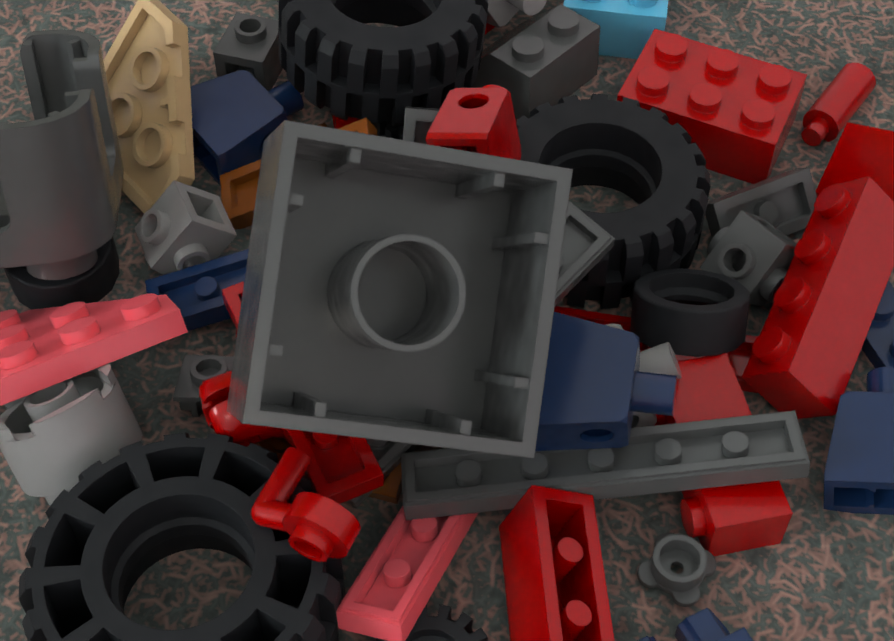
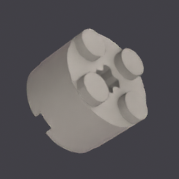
[0,364,143,506]

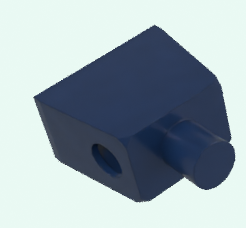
[191,70,304,186]
[535,312,677,451]
[824,367,894,515]

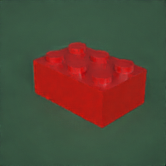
[617,29,807,184]

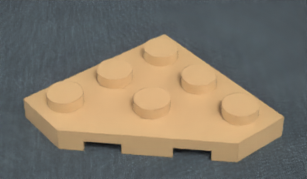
[103,0,195,213]

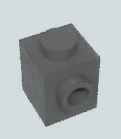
[213,12,283,91]

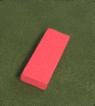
[336,506,478,641]

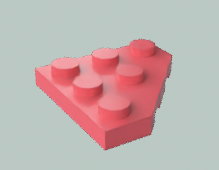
[0,293,188,406]

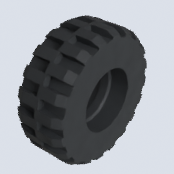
[19,433,345,641]

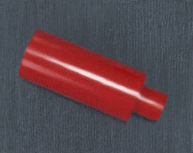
[801,63,876,146]

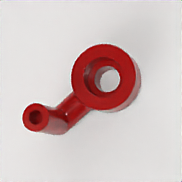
[251,447,361,562]

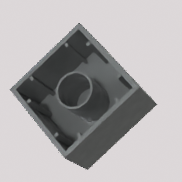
[226,120,573,458]

